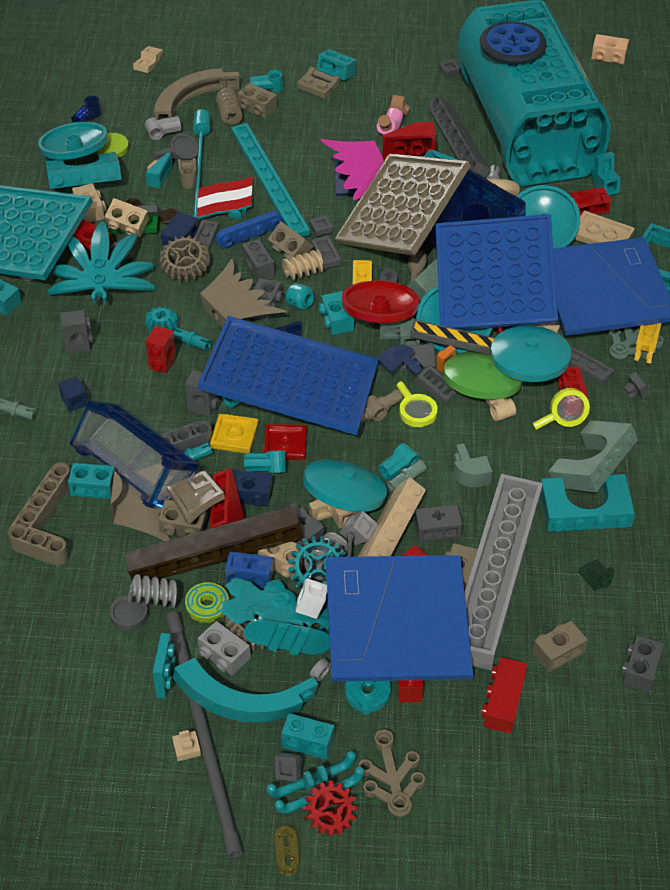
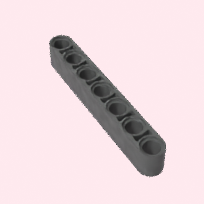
[429,96,489,180]

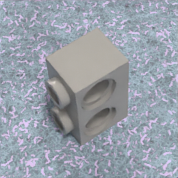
[197,621,251,676]

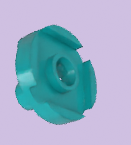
[345,681,391,715]

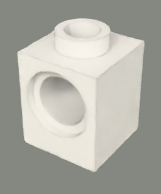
[295,578,327,619]

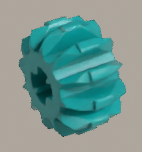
[145,306,178,334]

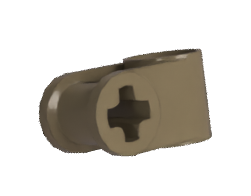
[178,158,197,189]

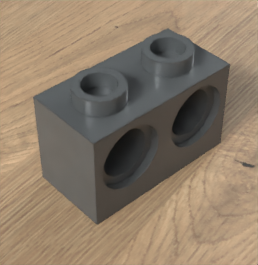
[251,278,283,322]
[621,636,664,692]

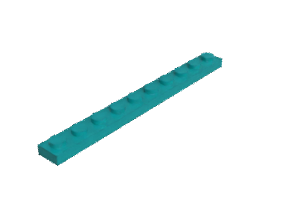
[231,123,310,237]

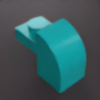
[592,152,621,195]

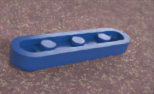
[215,211,283,248]

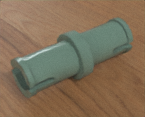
[0,398,37,421]
[387,459,427,492]

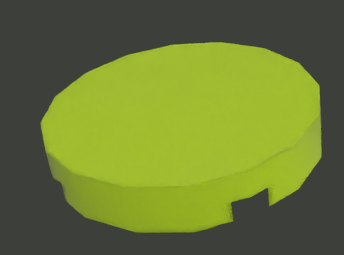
[95,133,129,158]

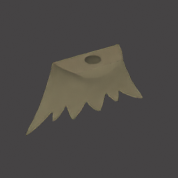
[200,259,287,328]
[111,458,177,541]

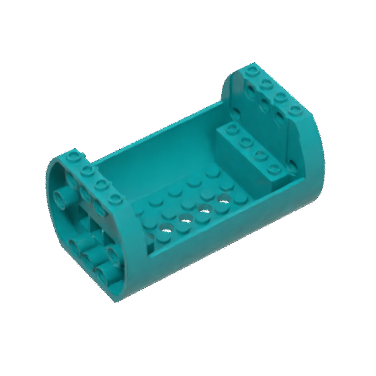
[457,0,611,187]

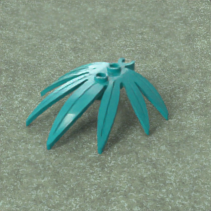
[48,221,156,303]

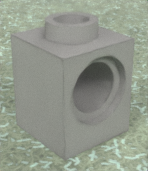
[339,511,378,546]

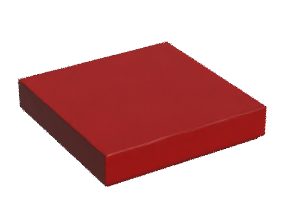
[264,424,307,461]

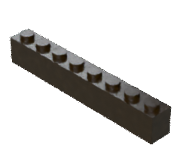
[125,505,303,581]

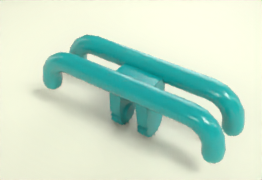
[267,751,364,814]

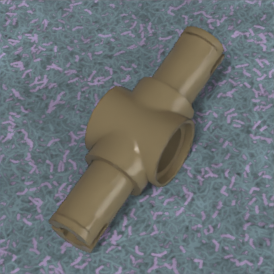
[360,389,403,423]

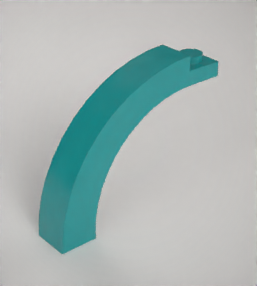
[173,658,318,723]

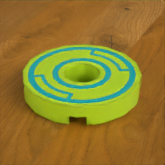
[185,582,229,623]

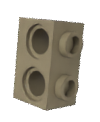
[237,83,277,119]
[268,221,314,259]
[159,499,207,536]

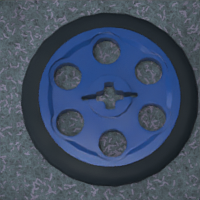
[479,21,547,64]

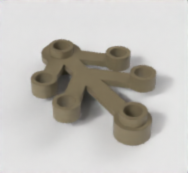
[358,729,425,817]

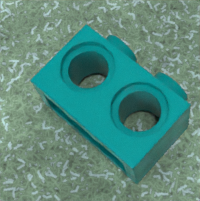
[317,49,357,81]
[68,463,115,499]
[281,713,334,760]

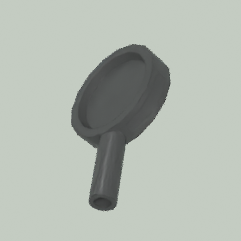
[153,133,199,161]
[109,595,148,631]

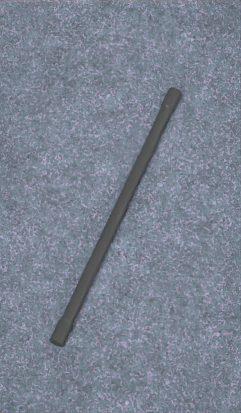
[166,612,243,859]

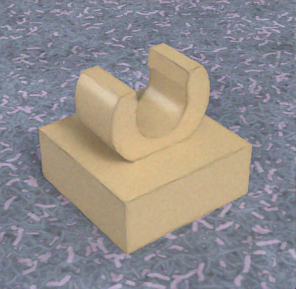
[172,730,201,761]

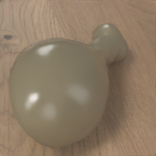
[408,250,427,283]

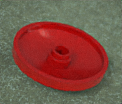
[341,280,419,323]

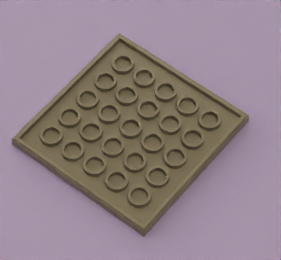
[335,154,471,256]

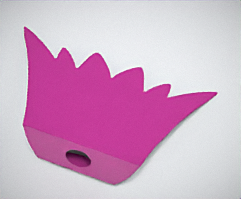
[320,139,384,200]

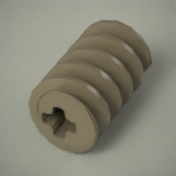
[216,88,242,125]

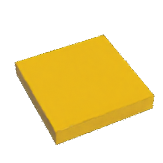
[210,413,259,453]

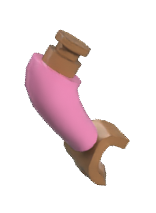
[377,95,410,136]

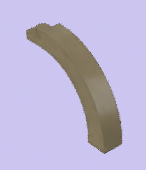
[154,68,240,120]

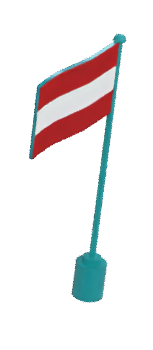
[193,109,253,221]

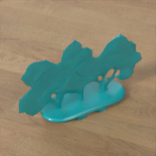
[221,578,330,656]

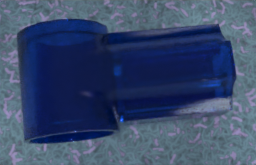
[71,95,102,123]

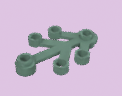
[608,327,664,360]

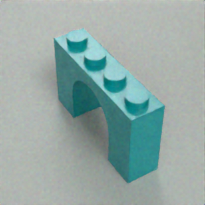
[46,152,121,189]
[541,474,635,532]

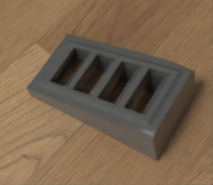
[414,364,458,403]

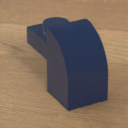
[378,344,423,377]

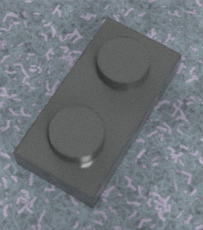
[311,236,341,269]

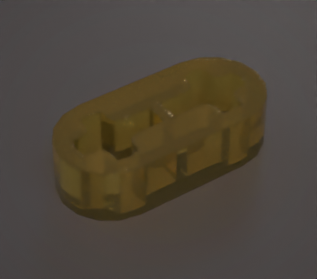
[274,826,299,875]

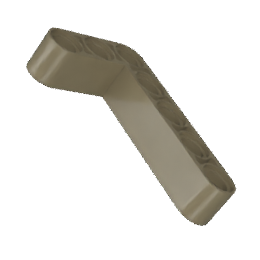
[8,462,70,566]

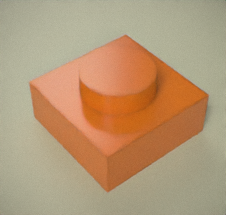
[436,345,456,373]

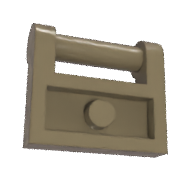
[297,66,341,99]

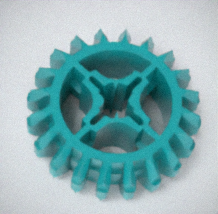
[288,536,345,588]

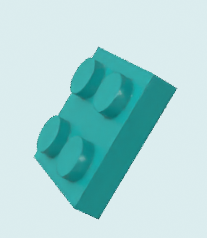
[153,633,177,699]

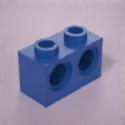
[225,552,274,590]

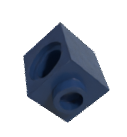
[58,376,88,412]

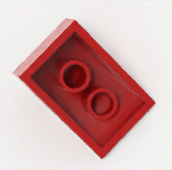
[382,122,436,161]

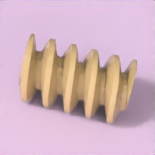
[282,249,323,281]

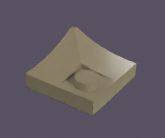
[167,470,225,524]

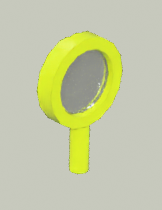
[396,381,438,428]
[533,388,590,430]

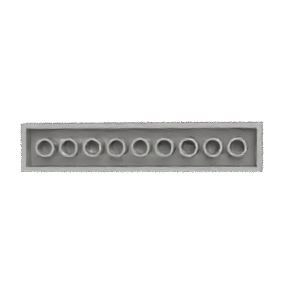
[464,474,543,671]

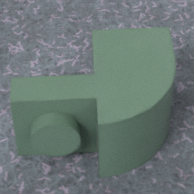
[380,317,420,346]
[453,444,492,488]

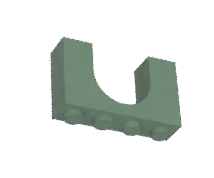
[548,420,638,492]

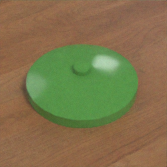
[443,351,523,399]

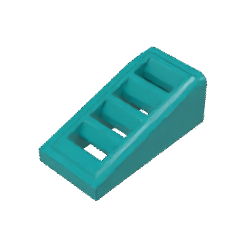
[146,152,173,188]

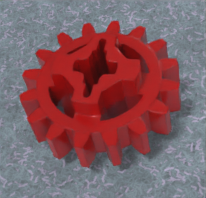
[303,781,357,836]

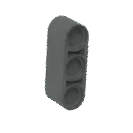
[154,420,212,461]

